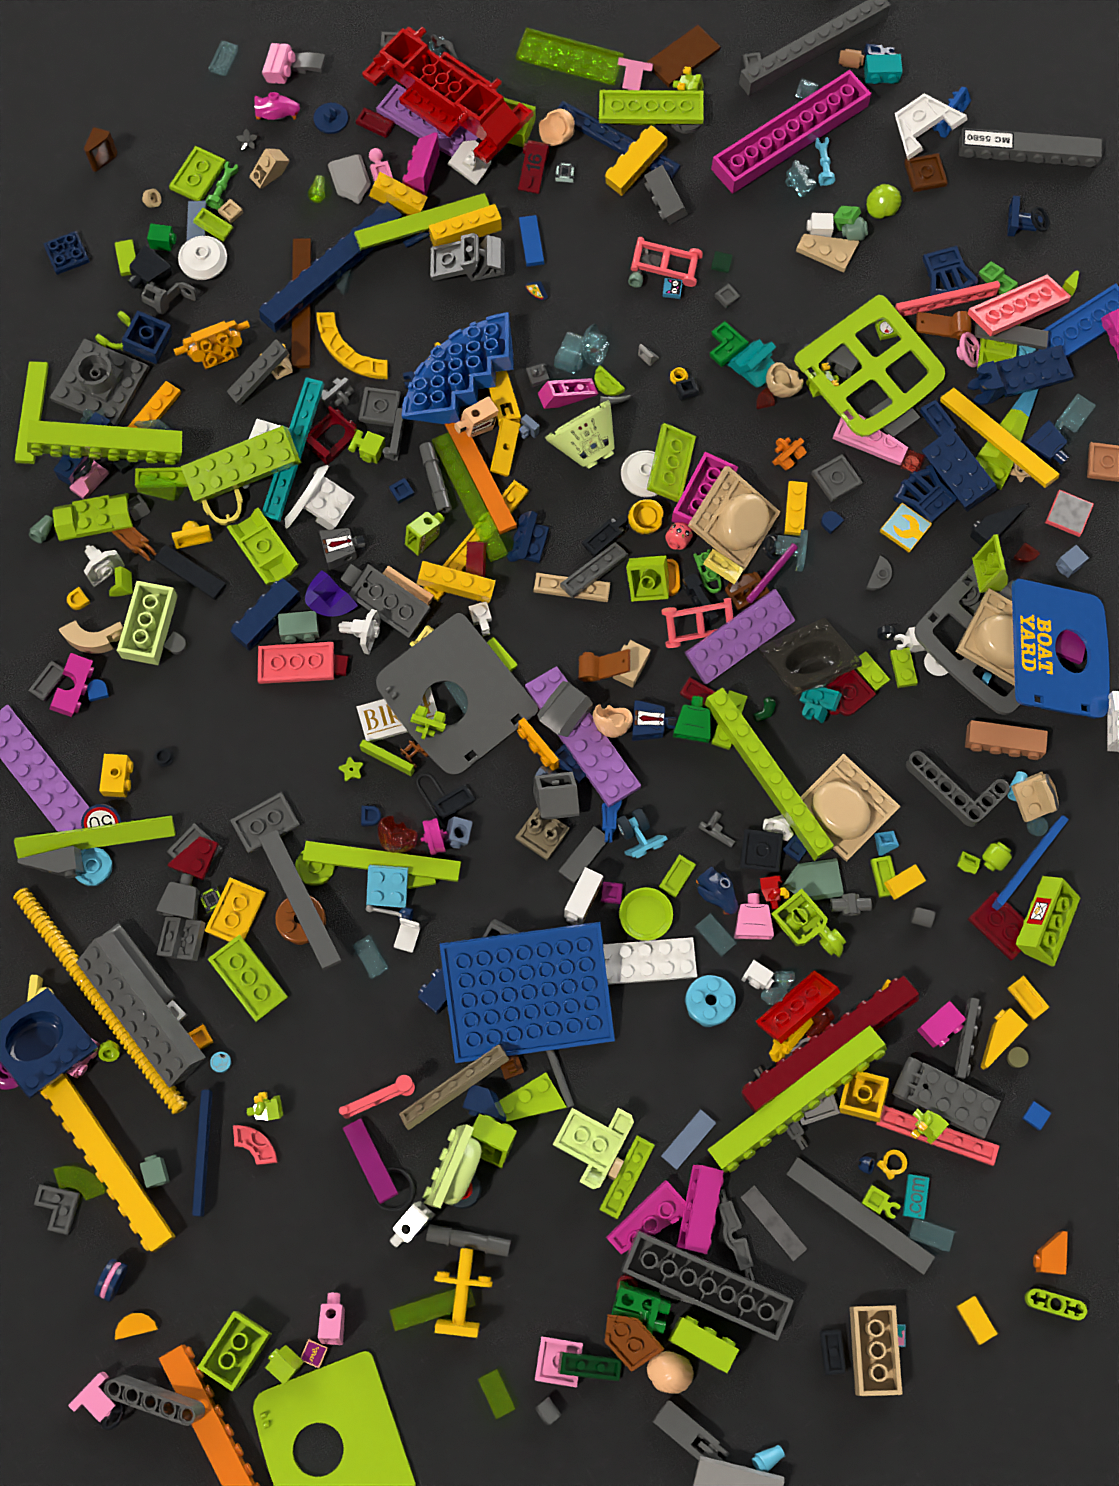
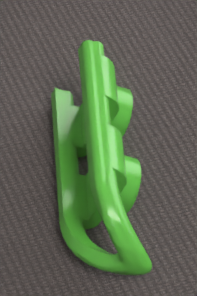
[693,550,722,593]

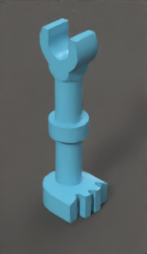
[815,137,835,186]

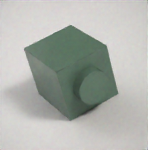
[140,1155,170,1189]

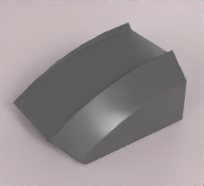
[537,681,593,737]

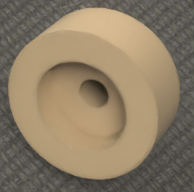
[142,189,161,208]

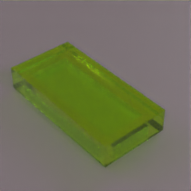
[137,474,178,501]
[478,1369,515,1419]

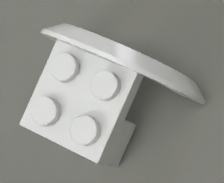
[285,465,354,530]

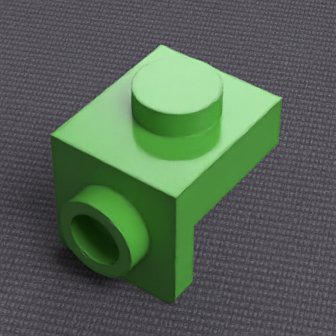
[833,206,861,231]

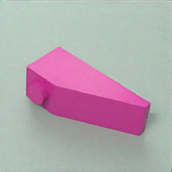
[538,378,598,409]

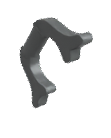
[430,34,459,61]

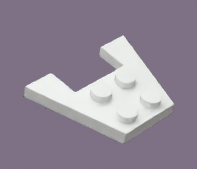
[895,94,968,160]

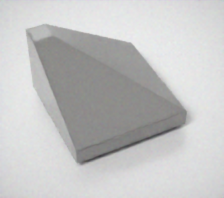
[638,344,659,366]

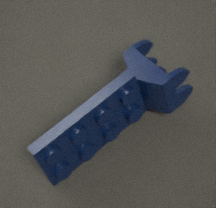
[967,345,1074,405]

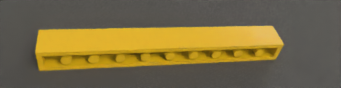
[41,1073,176,1252]

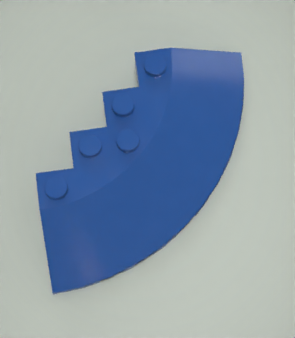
[402,312,513,424]

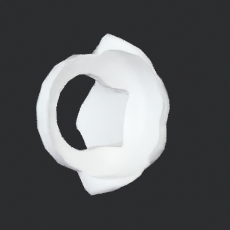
[763,815,794,841]

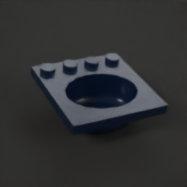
[0,987,98,1099]

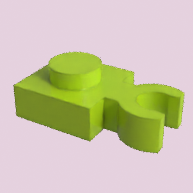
[861,1185,901,1219]

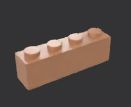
[965,720,1048,760]

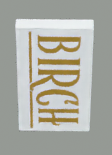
[357,687,437,743]

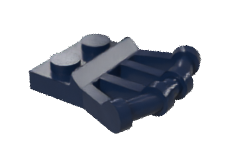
[922,246,978,296]
[893,465,957,523]

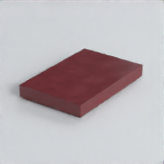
[968,891,1025,961]

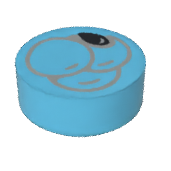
[210,1052,232,1073]

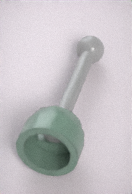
[628,248,649,287]

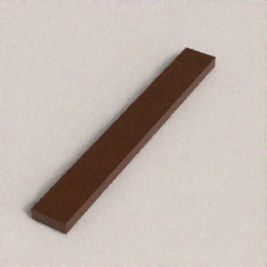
[291,238,311,369]

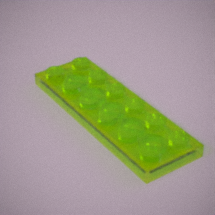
[516,28,624,85]

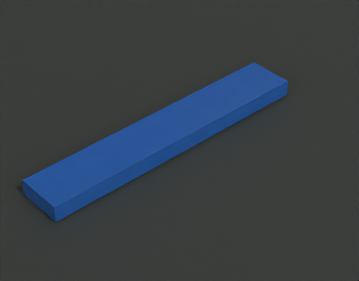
[992,815,1069,911]

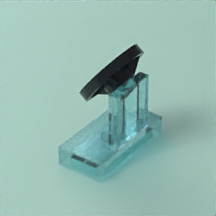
[763,529,808,572]

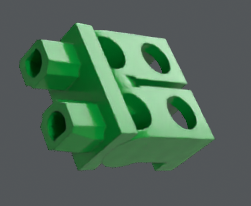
[611,1281,671,1334]

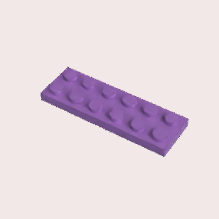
[376,84,480,157]
[685,589,795,684]

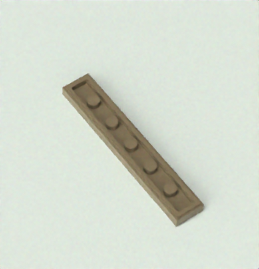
[399,1044,509,1130]

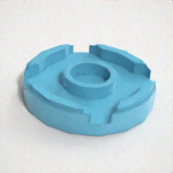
[75,847,112,886]

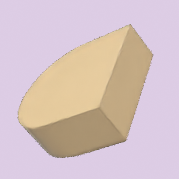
[607,1157,624,1180]

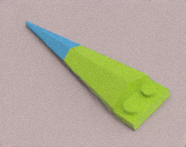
[976,389,1038,490]

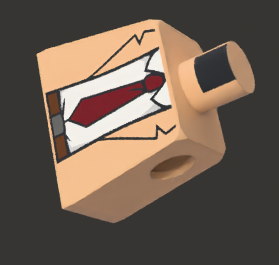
[454,397,499,437]

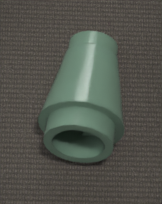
[29,515,54,543]

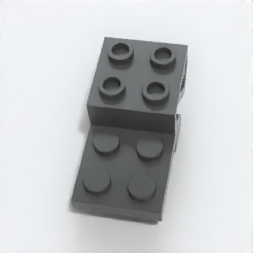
[430,233,505,282]

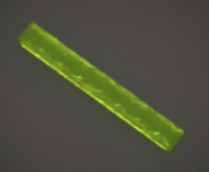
[432,433,508,562]

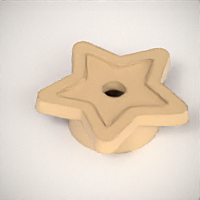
[1009,463,1031,482]

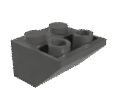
[533,772,579,820]

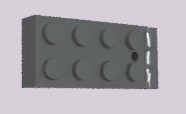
[892,1057,1001,1139]

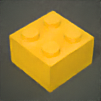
[839,1072,889,1123]

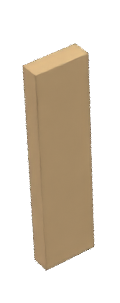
[534,573,610,602]

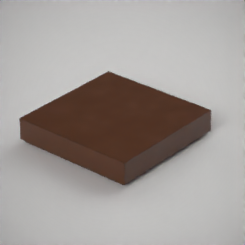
[904,153,948,192]

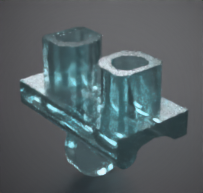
[785,160,816,198]

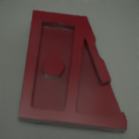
[167,836,219,880]

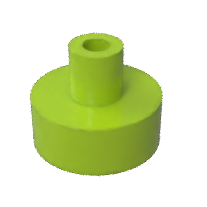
[99,1040,120,1062]

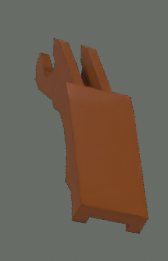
[111,527,156,561]

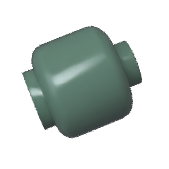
[842,217,868,241]

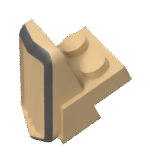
[1011,772,1059,822]

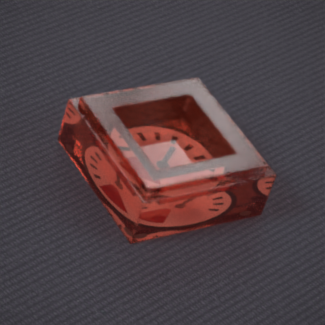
[900,449,924,472]

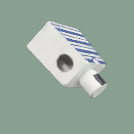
[390,1201,435,1249]

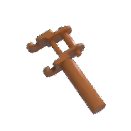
[400,741,428,768]

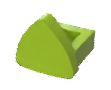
[109,566,133,596]

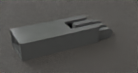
[653,1399,729,1462]

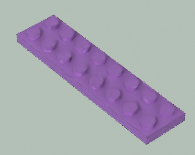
[525,666,641,808]
[0,705,89,832]

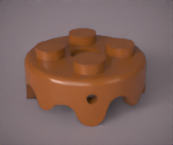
[275,896,326,945]

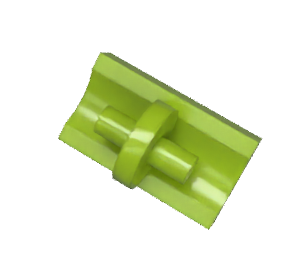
[410,705,446,740]

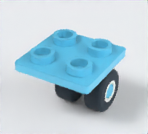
[616,808,668,858]

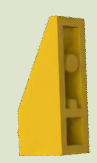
[980,1008,1028,1070]

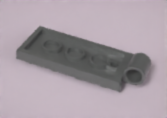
[341,564,432,639]

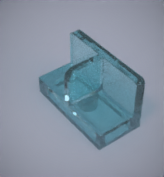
[1055,394,1095,432]

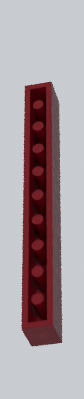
[741,976,919,1113]

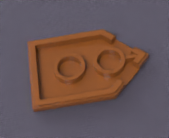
[605,1314,664,1372]

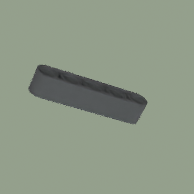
[103,923,176,1005]
[104,1375,205,1426]

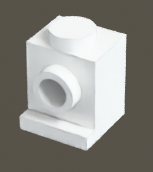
[741,960,774,990]

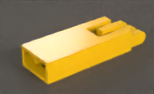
[487,370,521,433]

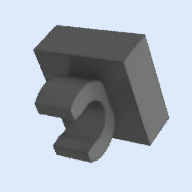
[526,364,549,387]

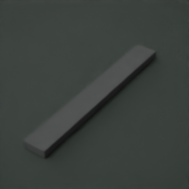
[259,830,341,971]
[786,1158,935,1275]

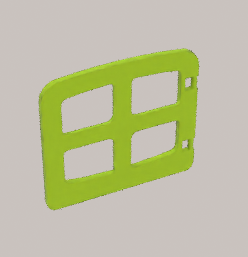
[794,295,945,437]

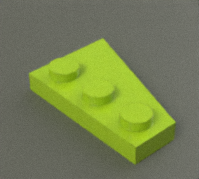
[499,1073,567,1123]

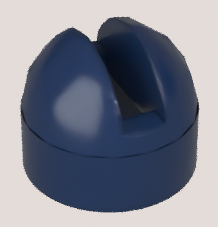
[858,1156,875,1174]

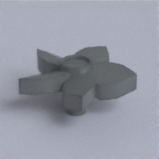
[237,128,257,149]

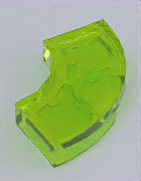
[53,1166,107,1200]

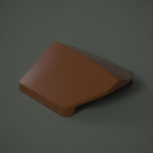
[725,572,770,611]

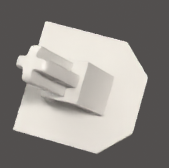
[448,140,491,185]
[84,545,125,587]
[338,609,381,655]

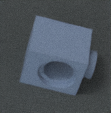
[1055,545,1089,578]
[444,817,472,849]

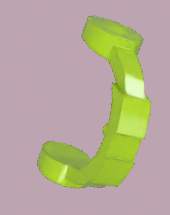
[95,311,131,350]

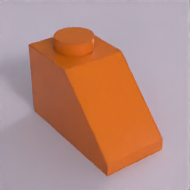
[1033,1231,1067,1275]

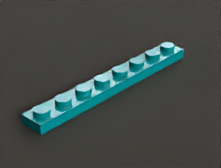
[262,377,325,522]

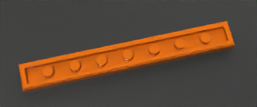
[444,415,517,534]

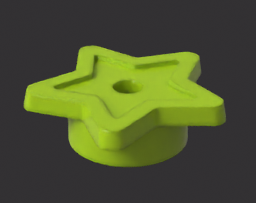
[339,757,363,781]

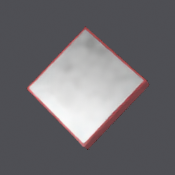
[1045,490,1094,537]

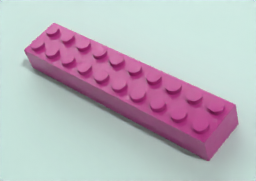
[711,70,871,194]

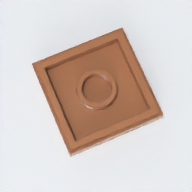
[1087,442,1119,482]

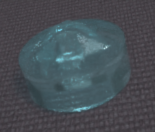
[1027,817,1048,836]

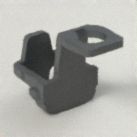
[141,282,197,315]

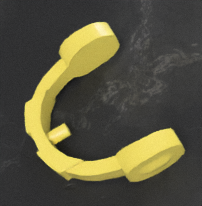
[202,489,243,525]

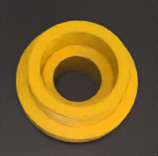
[670,367,688,385]

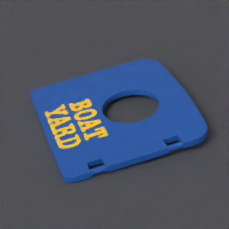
[1012,579,1109,719]

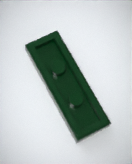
[558,1352,622,1381]

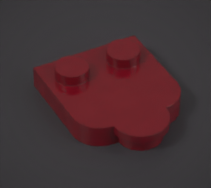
[827,666,876,716]

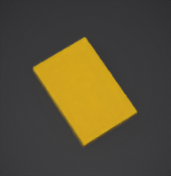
[205,878,266,942]

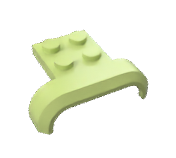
[553,1108,634,1189]

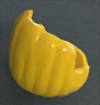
[628,499,663,535]

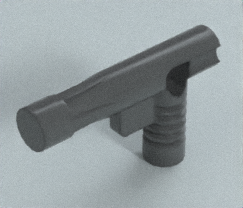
[698,811,735,848]

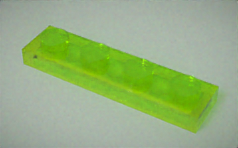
[389,1285,476,1331]

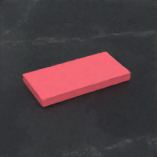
[258,642,334,684]

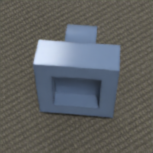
[519,414,539,439]

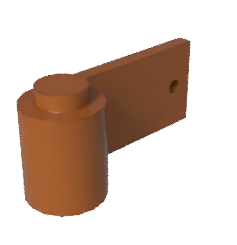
[916,311,971,340]
[578,649,630,682]

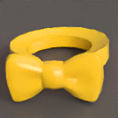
[877,1150,907,1180]

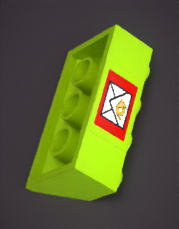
[1016,876,1080,966]

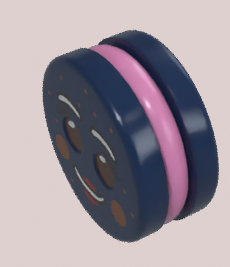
[94,1259,128,1302]

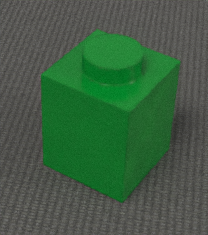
[147,224,176,251]

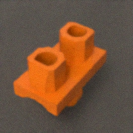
[772,438,807,470]

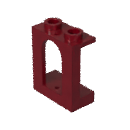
[305,406,357,465]

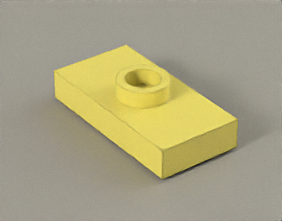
[703,549,744,584]

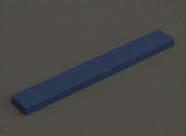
[557,101,680,180]

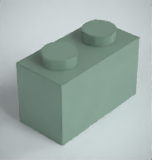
[278,611,320,643]

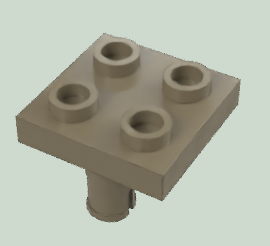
[515,807,570,861]

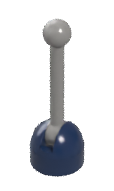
[366,905,414,921]

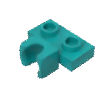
[799,683,842,723]

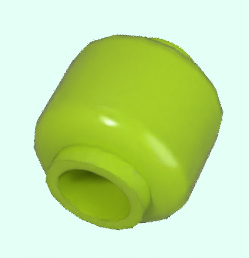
[982,842,1012,872]

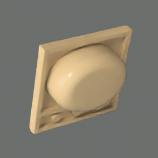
[688,466,780,571]
[956,588,1015,686]
[800,754,900,862]

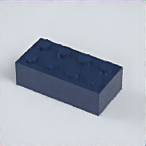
[922,428,997,512]

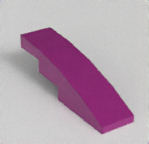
[343,1118,398,1204]

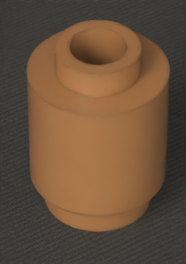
[839,49,864,69]

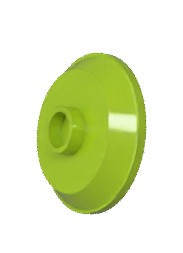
[619,887,673,941]

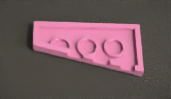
[832,411,908,465]

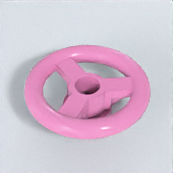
[957,332,980,368]

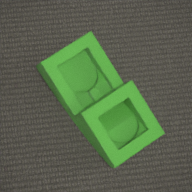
[979,261,1018,295]

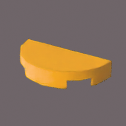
[115,1313,158,1340]

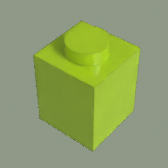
[265,1345,304,1385]

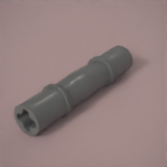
[419,442,452,514]
[426,1224,511,1257]

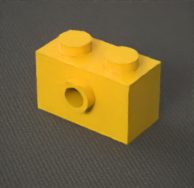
[99,754,133,797]

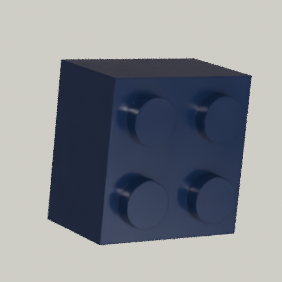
[122,310,172,364]

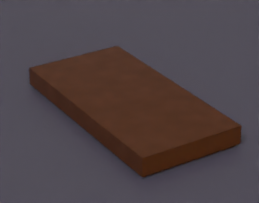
[647,25,720,87]

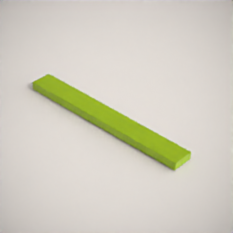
[354,193,490,250]
[14,816,175,859]
[303,841,461,882]

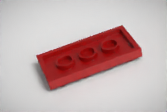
[756,970,840,1044]

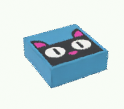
[663,278,682,299]

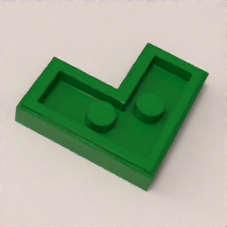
[709,321,749,367]

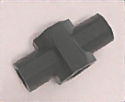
[830,893,872,916]

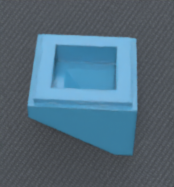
[874,831,899,856]

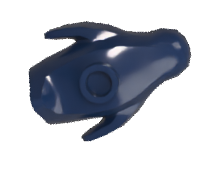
[696,866,739,914]

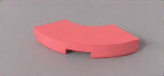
[233,1125,278,1165]

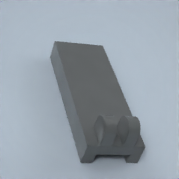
[383,408,405,461]

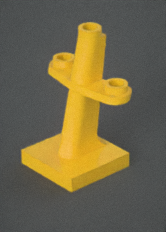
[434,1248,493,1338]

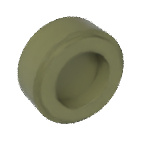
[1007,1047,1028,1068]

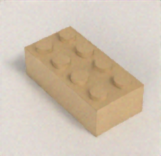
[850,1306,902,1396]

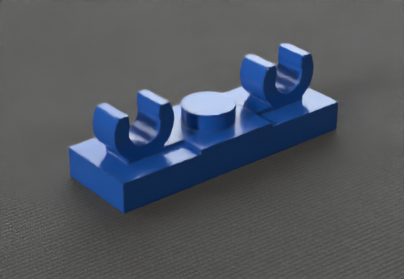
[932,87,971,138]

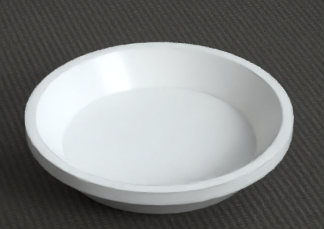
[178,236,227,280]
[621,451,658,497]

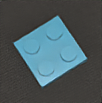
[366,865,408,908]

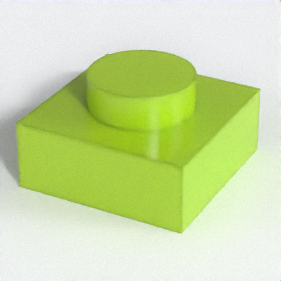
[957,851,981,874]

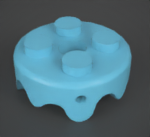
[685,975,736,1027]

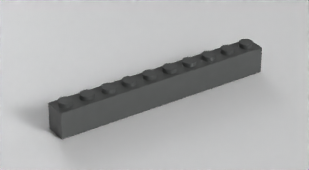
[739,0,890,96]

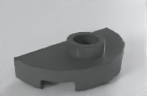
[866,556,892,591]

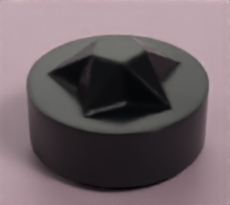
[877,626,896,641]

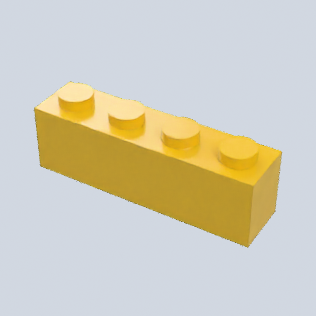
[605,125,668,196]
[429,204,502,247]
[417,561,495,604]

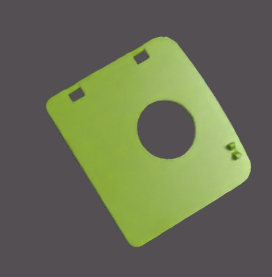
[253,1351,416,1486]

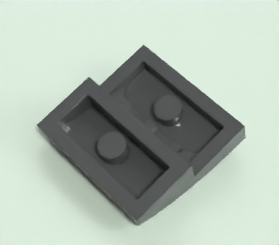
[157,917,206,961]

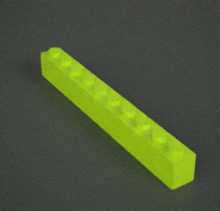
[705,688,834,861]
[708,1026,887,1173]

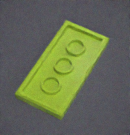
[646,423,696,502]
[208,934,288,1022]

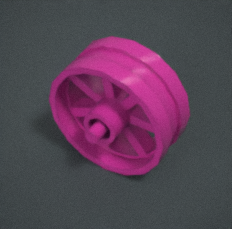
[420,818,448,855]

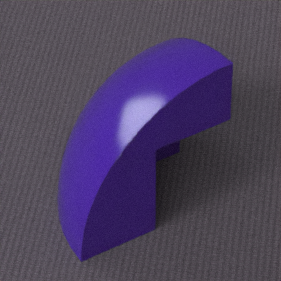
[305,570,358,616]

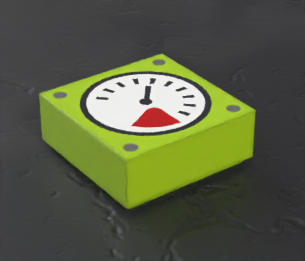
[875,320,897,340]

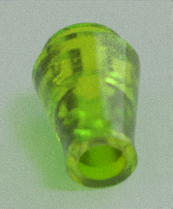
[308,175,325,202]

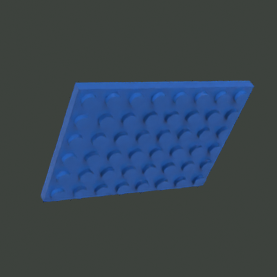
[440,922,615,1063]

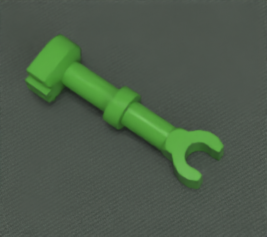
[205,161,238,210]

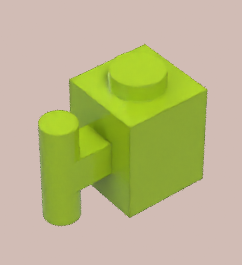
[348,430,386,464]

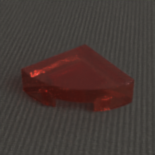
[756,387,775,409]
[1014,543,1040,562]

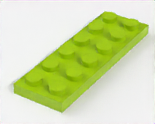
[599,90,703,124]

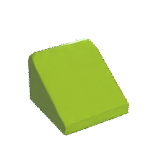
[1062,271,1079,298]

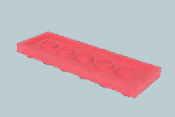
[967,275,1071,336]

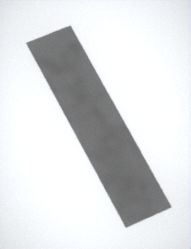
[741,1186,807,1261]

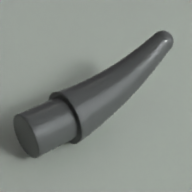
[600,395,631,405]

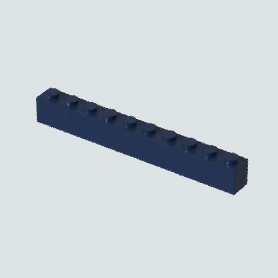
[259,202,402,333]

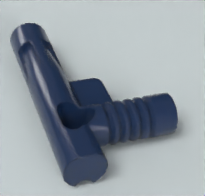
[403,230,430,248]

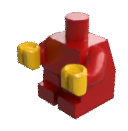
[760,876,790,910]

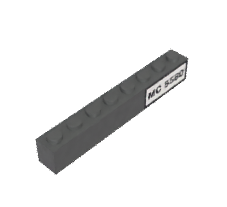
[959,128,1102,167]

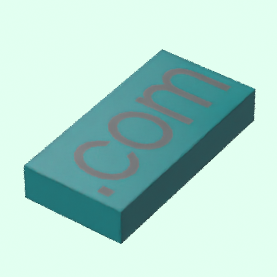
[903,1174,929,1220]

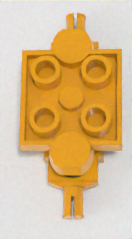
[173,320,250,369]

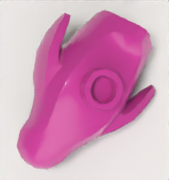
[254,92,300,120]

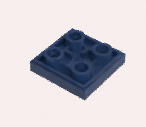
[43,231,90,275]

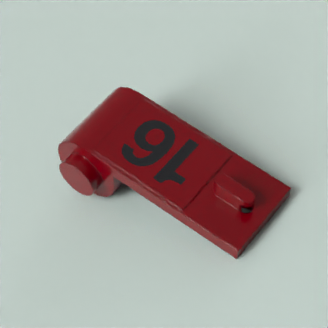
[518,140,550,194]

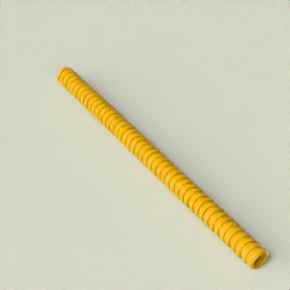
[13,888,188,1114]

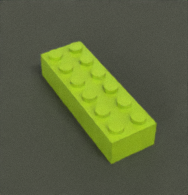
[181,426,301,503]

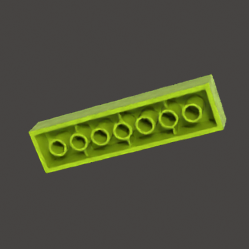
[27,420,182,465]

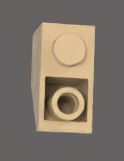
[249,149,290,188]

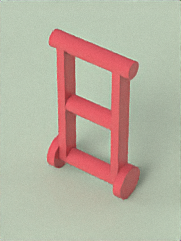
[631,237,703,287]
[661,598,733,648]
[339,1075,415,1119]

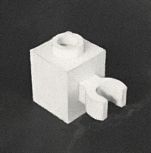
[894,627,925,653]

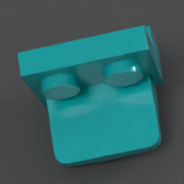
[727,339,776,387]

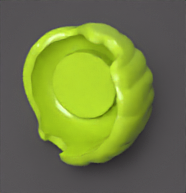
[866,184,901,219]

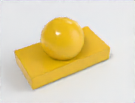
[172,521,213,549]

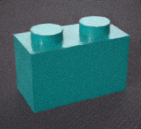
[864,54,902,84]

